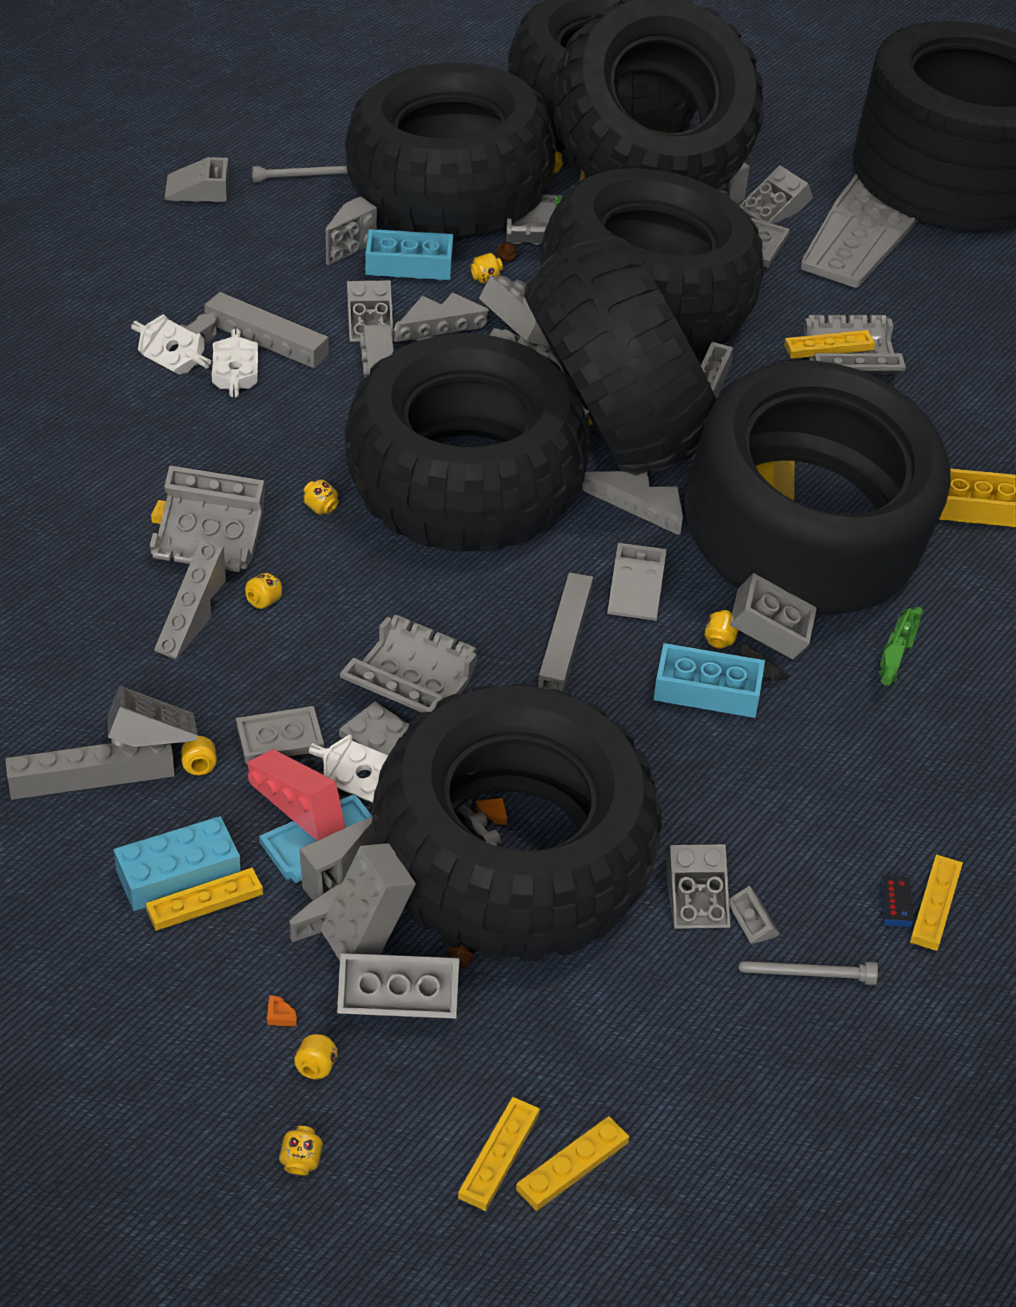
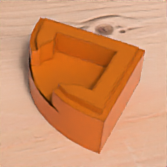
[476,798,507,825]
[267,995,297,1026]

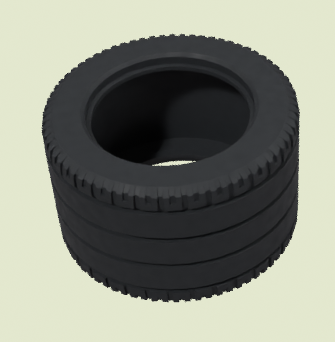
[853,21,1016,231]

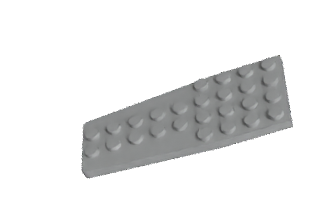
[801,174,918,288]

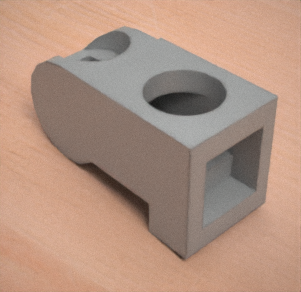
[180,314,217,345]

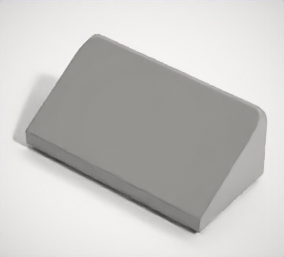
[729,886,780,944]

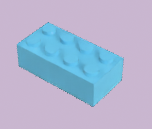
[366,229,453,280]
[654,643,765,718]
[114,816,241,911]

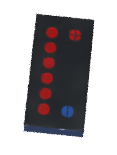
[880,875,913,927]

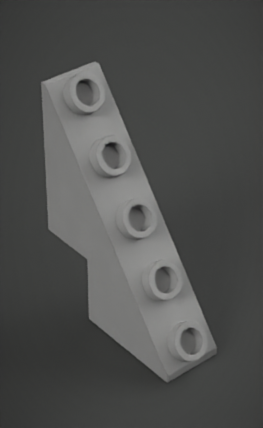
[394,292,489,342]
[582,471,683,534]
[154,539,226,660]

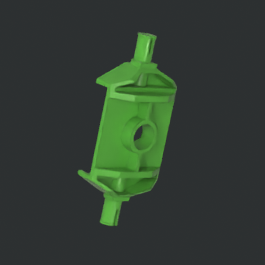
[879,607,924,686]

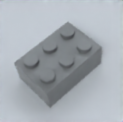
[729,573,817,659]

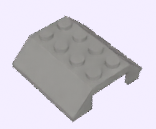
[506,194,563,245]
[804,315,906,375]
[149,466,265,572]
[340,614,478,712]

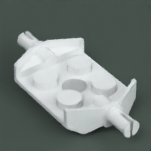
[131,315,211,374]
[211,329,258,397]
[309,735,388,803]

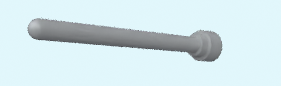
[252,166,347,183]
[738,961,878,985]

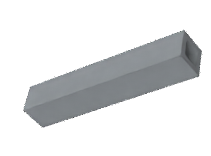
[538,572,593,692]

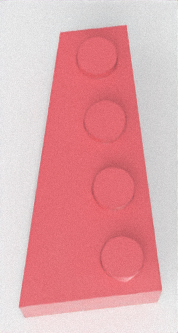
[247,749,346,841]

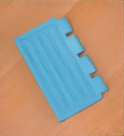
[259,794,372,883]

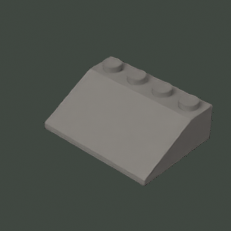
[108,685,198,747]

